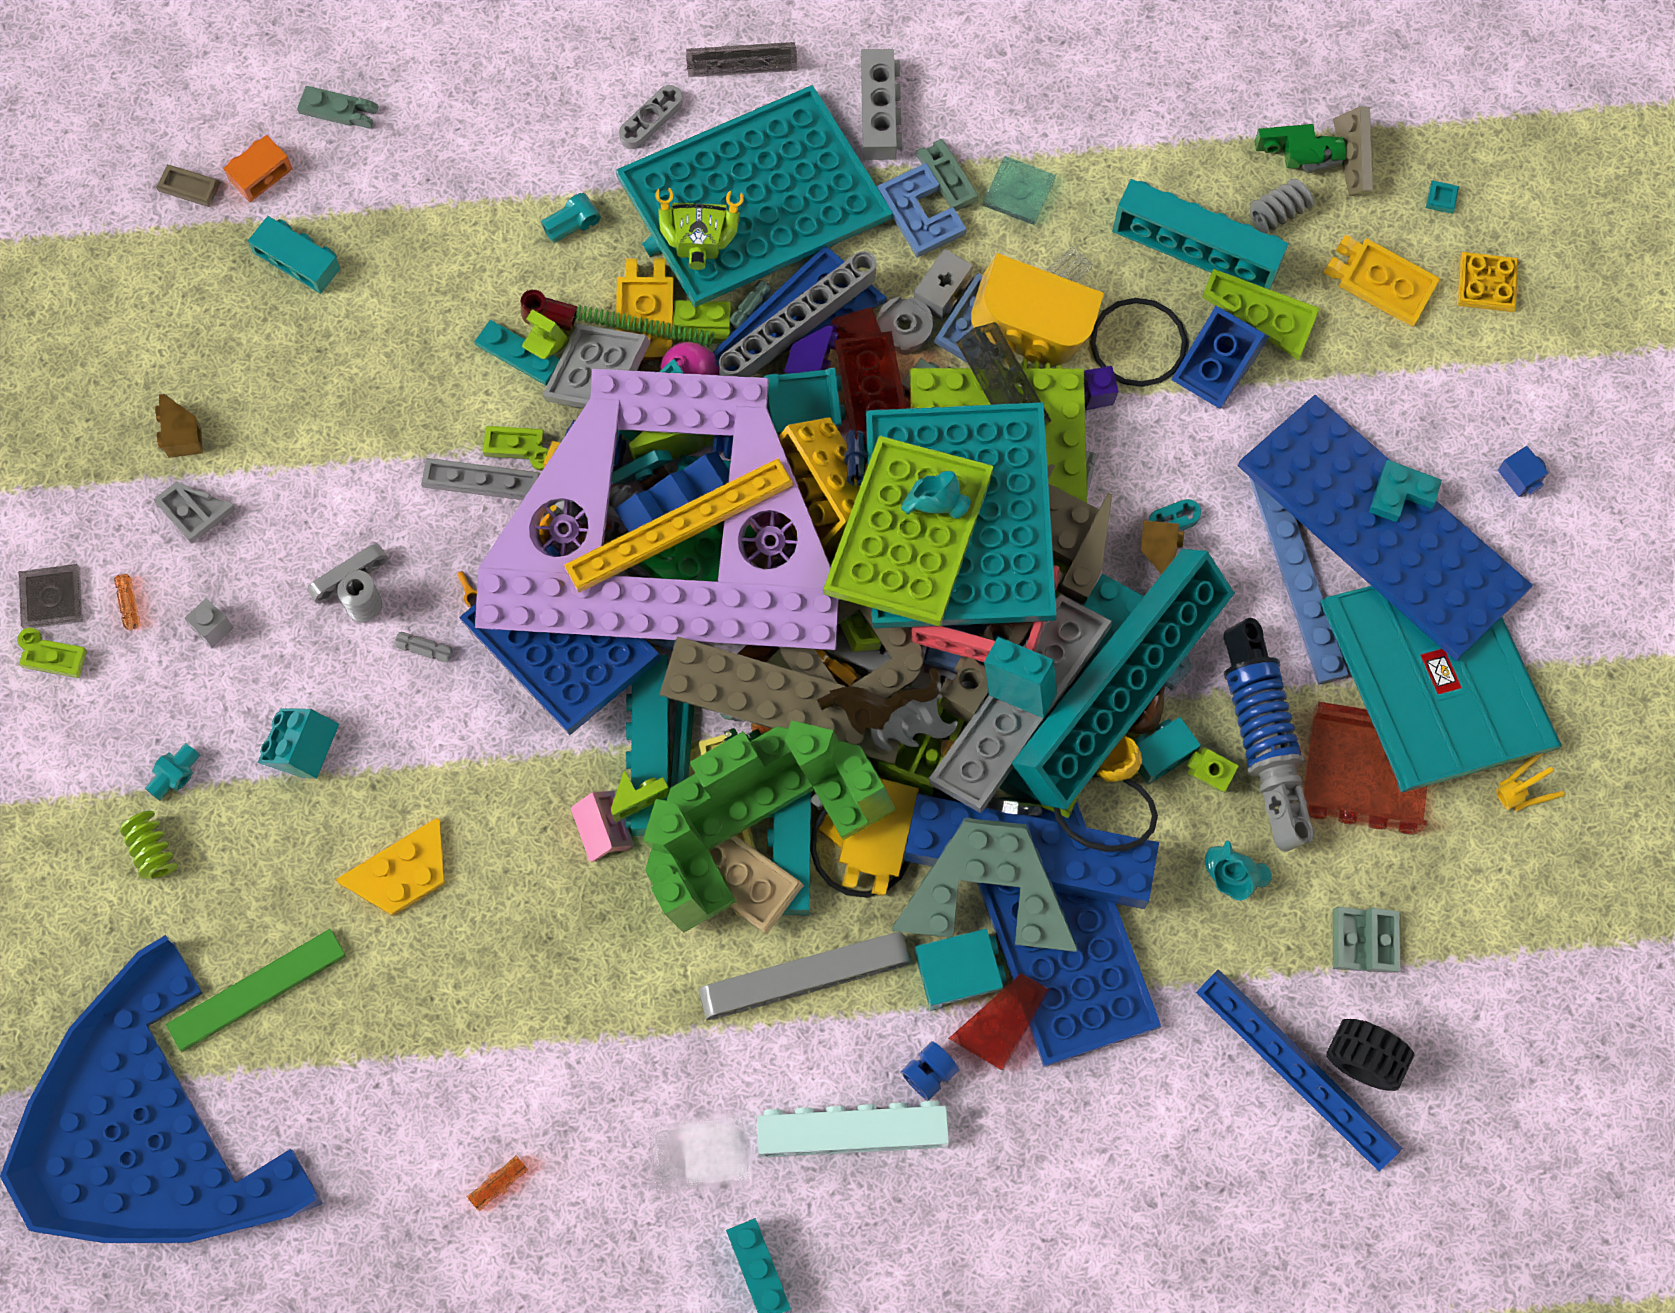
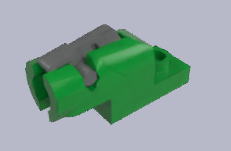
[1254,124,1346,173]

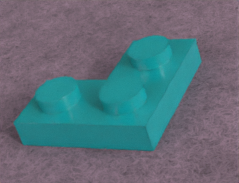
[1369,460,1442,522]

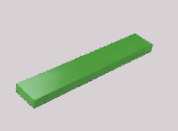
[166,929,346,1052]

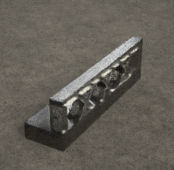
[686,42,797,77]
[956,322,1052,426]

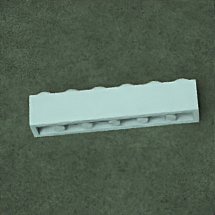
[757,1101,949,1158]

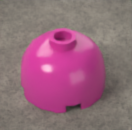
[660,341,719,375]

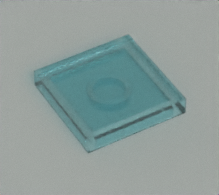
[983,156,1056,225]

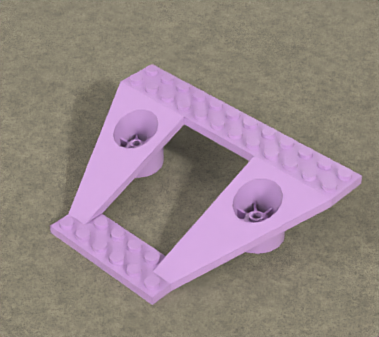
[475,369,839,650]

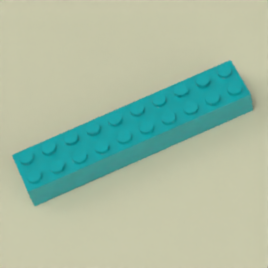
[1012,549,1235,809]

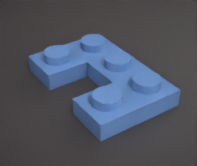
[877,163,966,258]
[934,273,998,368]

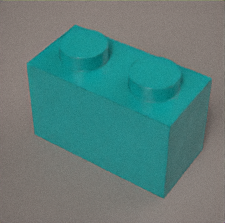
[1134,717,1201,785]

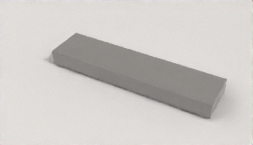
[421,458,541,500]

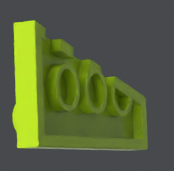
[1202,269,1320,361]

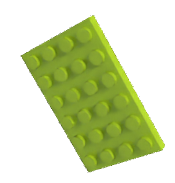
[823,436,994,626]

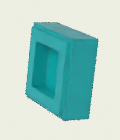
[1425,180,1459,214]

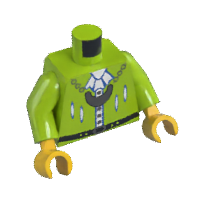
[655,188,744,270]

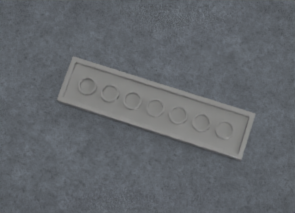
[929,594,1112,813]

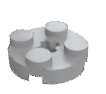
[876,297,933,355]

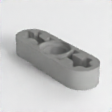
[619,85,683,149]
[307,544,388,604]

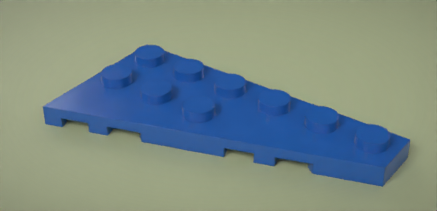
[713,246,887,371]

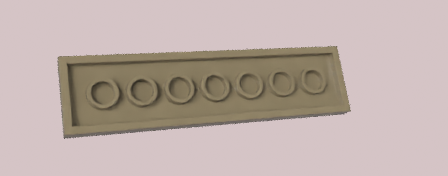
[660,636,900,765]

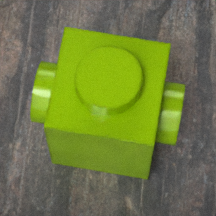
[1187,748,1239,792]

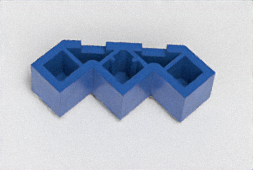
[614,451,730,532]

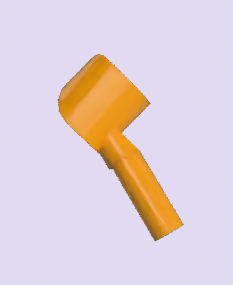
[457,571,477,608]

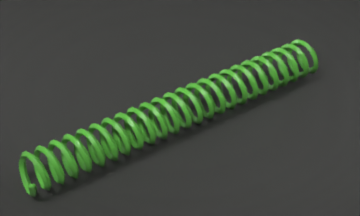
[575,304,715,348]

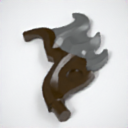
[817,668,958,751]

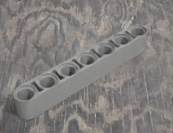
[719,251,877,377]
[698,932,911,1020]

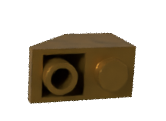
[155,394,203,458]
[1141,520,1184,575]

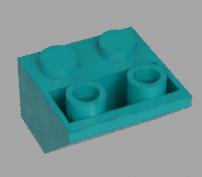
[258,708,340,779]

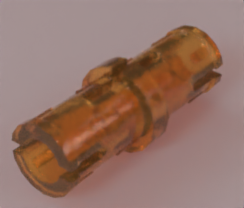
[466,1155,529,1212]

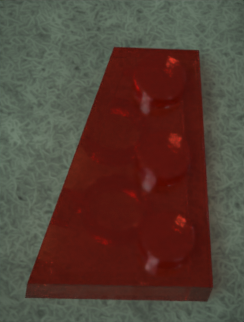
[948,973,1049,1071]

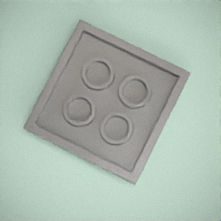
[542,324,651,408]

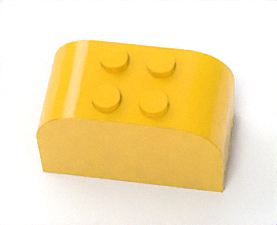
[971,253,1104,365]

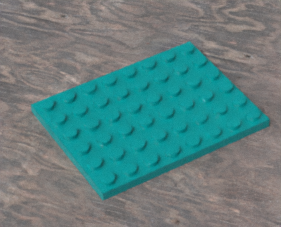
[616,85,893,308]
[866,402,1057,628]

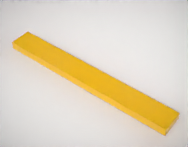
[564,458,793,593]

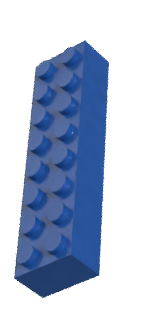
[904,794,1159,909]

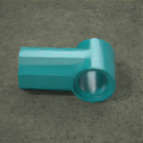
[541,193,601,243]

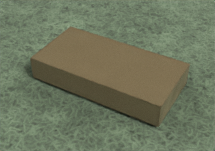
[156,164,220,207]

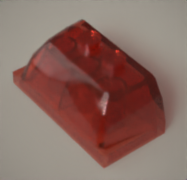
[835,331,906,444]

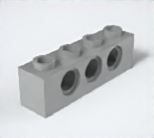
[861,49,902,160]

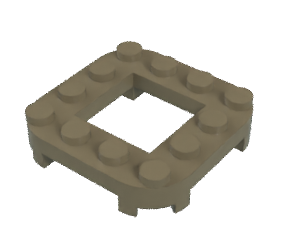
[780,599,923,699]

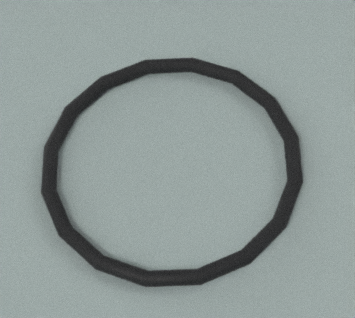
[1090,298,1188,387]
[1053,772,1158,852]
[810,809,911,898]

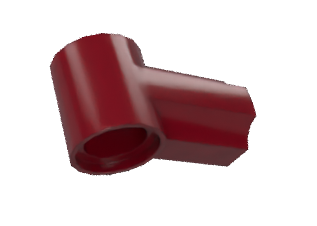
[520,289,578,331]

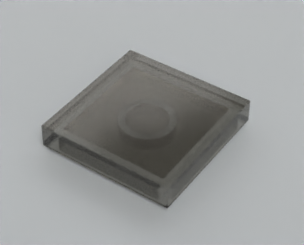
[18,564,83,629]
[985,793,1043,816]

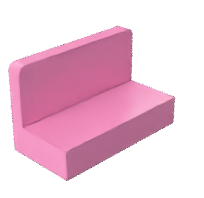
[571,791,634,862]

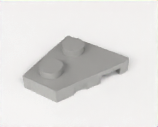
[153,482,236,544]

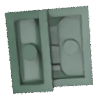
[1333,906,1400,973]

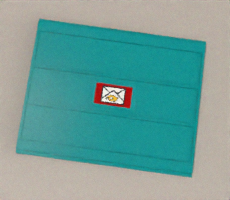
[1320,586,1562,793]

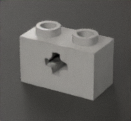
[913,249,974,321]

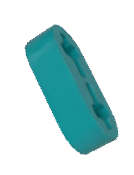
[1148,499,1201,530]

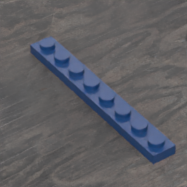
[1196,969,1403,1172]

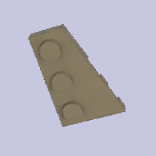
[1333,106,1373,196]

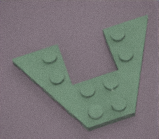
[892,818,1077,952]

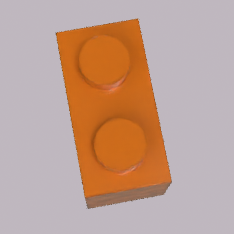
[223,135,293,203]

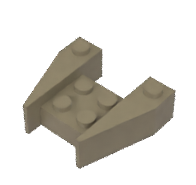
[1047,464,1112,604]

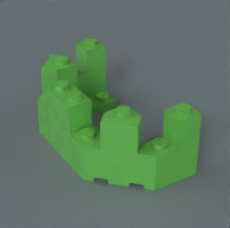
[643,720,896,933]

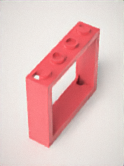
[912,565,1060,662]

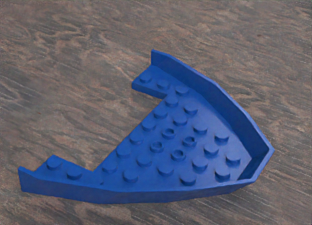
[0,935,323,1243]

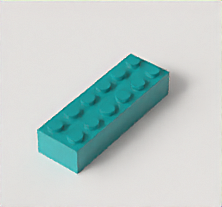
[1112,179,1289,289]

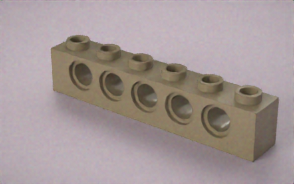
[939,572,1064,723]

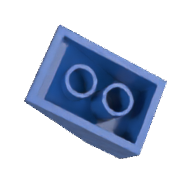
[1171,306,1270,409]

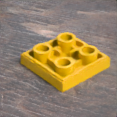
[1457,252,1518,312]

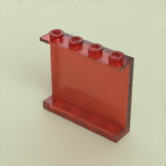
[1303,701,1427,835]

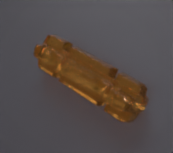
[114,574,141,630]

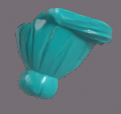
[901,471,971,519]
[1205,840,1272,901]

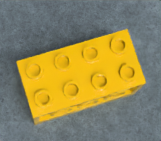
[778,417,861,557]

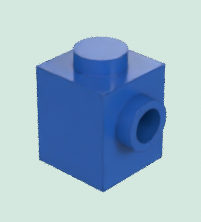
[1497,446,1549,497]

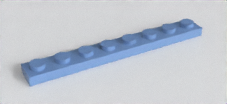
[1249,477,1348,685]

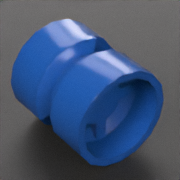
[900,1041,960,1101]

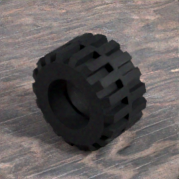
[1326,1018,1415,1091]

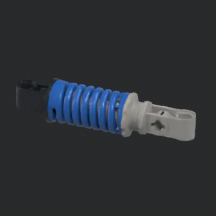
[1223,618,1314,852]

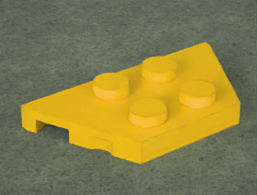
[336,817,445,916]

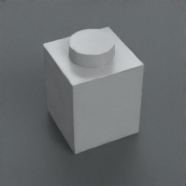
[184,598,234,648]

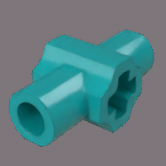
[145,743,201,801]

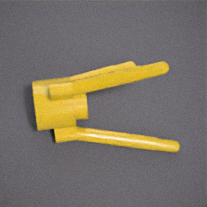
[1496,753,1565,812]

